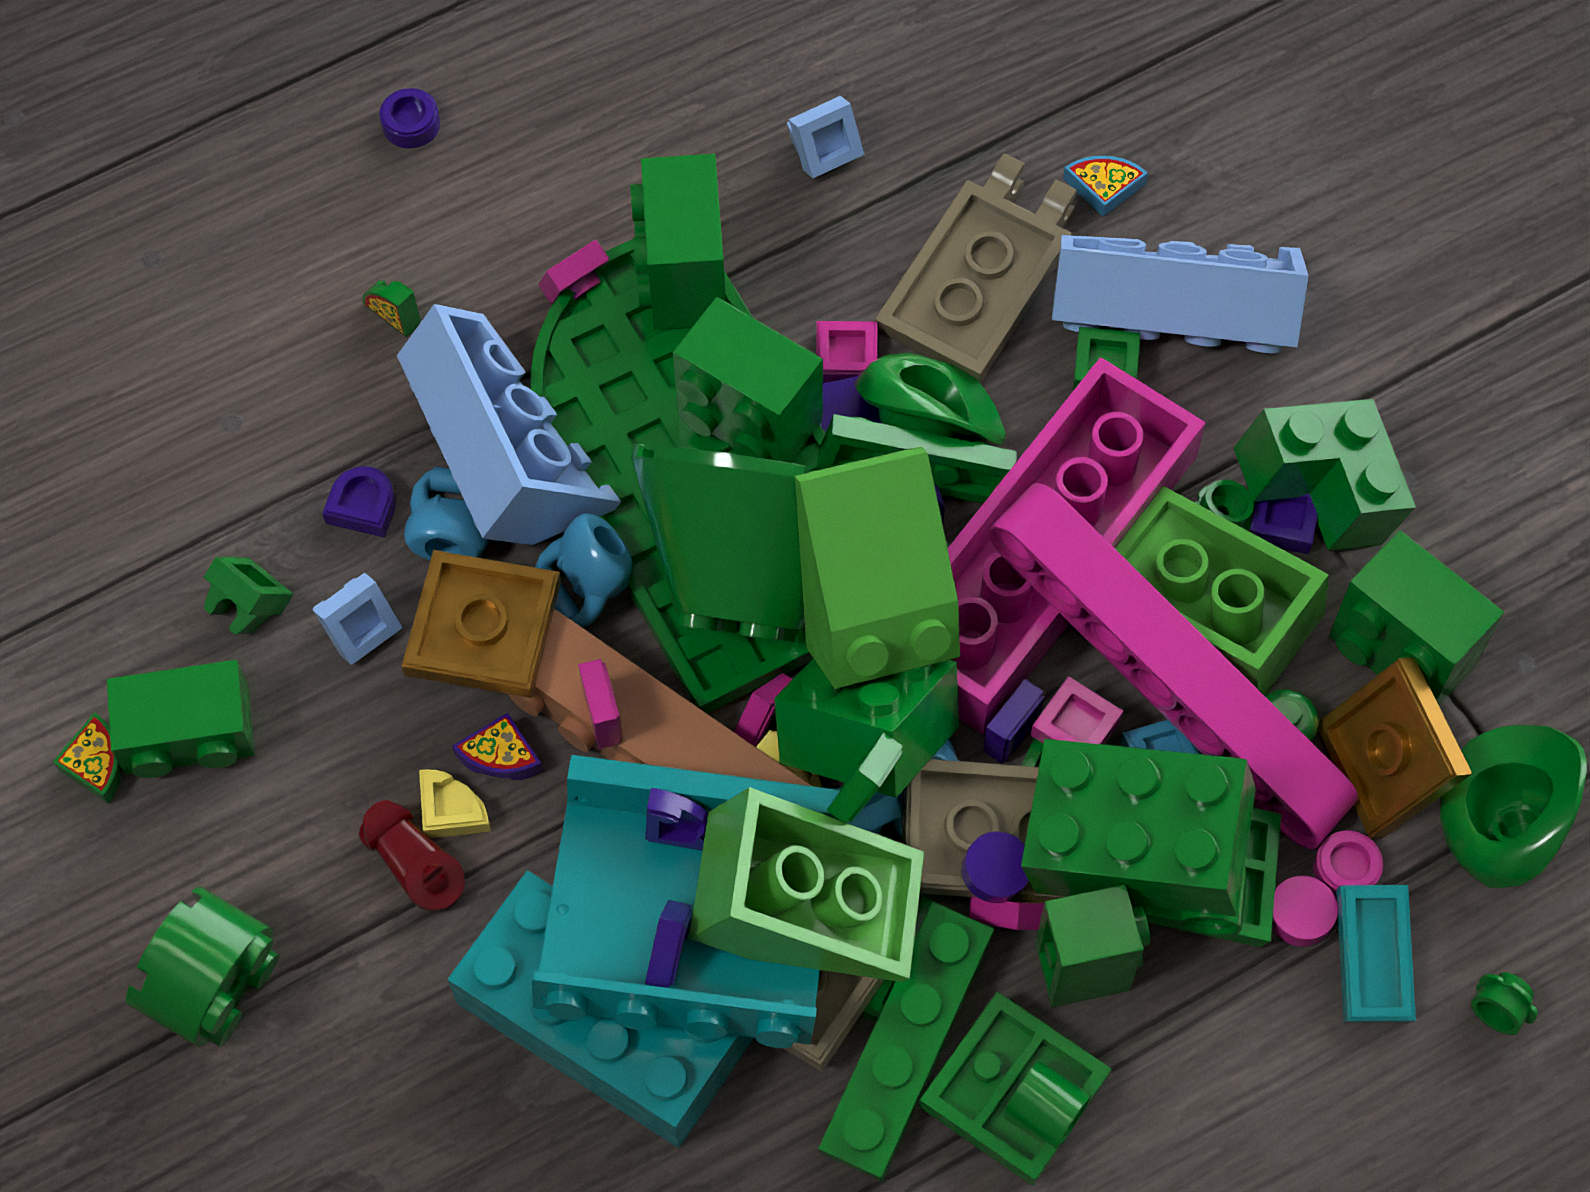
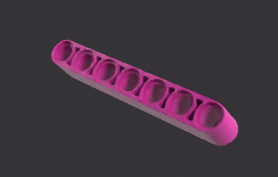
[988,483,1358,849]

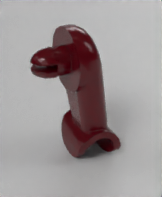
[359,800,465,911]

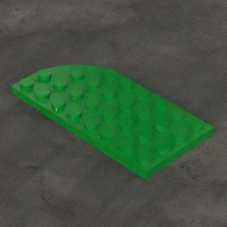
[531,239,825,713]

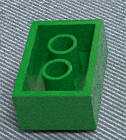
[1021,739,1256,917]

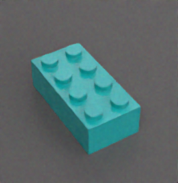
[447,870,754,1148]

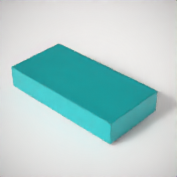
[1337,885,1416,1023]

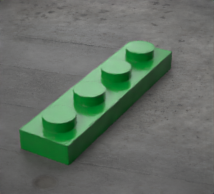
[818,902,994,1182]

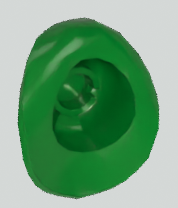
[854,353,1006,445]
[1440,725,1587,888]

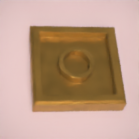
[401,550,561,698]
[1317,657,1472,839]

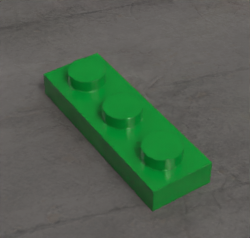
[817,414,1017,503]

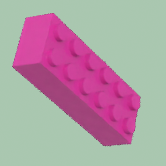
[947,357,1206,735]

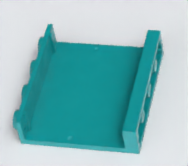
[532,755,839,1048]

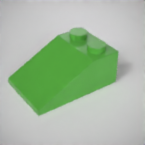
[795,446,960,689]
[1115,486,1329,696]
[689,787,924,982]

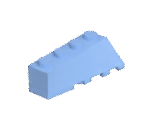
[1052,235,1309,353]
[397,304,621,545]

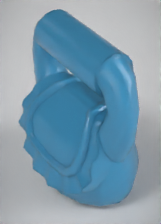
[404,467,490,560]
[535,513,633,628]

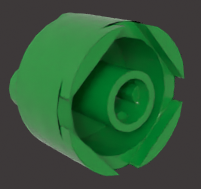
[126,887,279,1047]

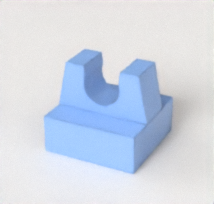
[786,96,864,178]
[313,572,402,665]

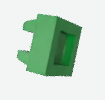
[203,557,294,634]

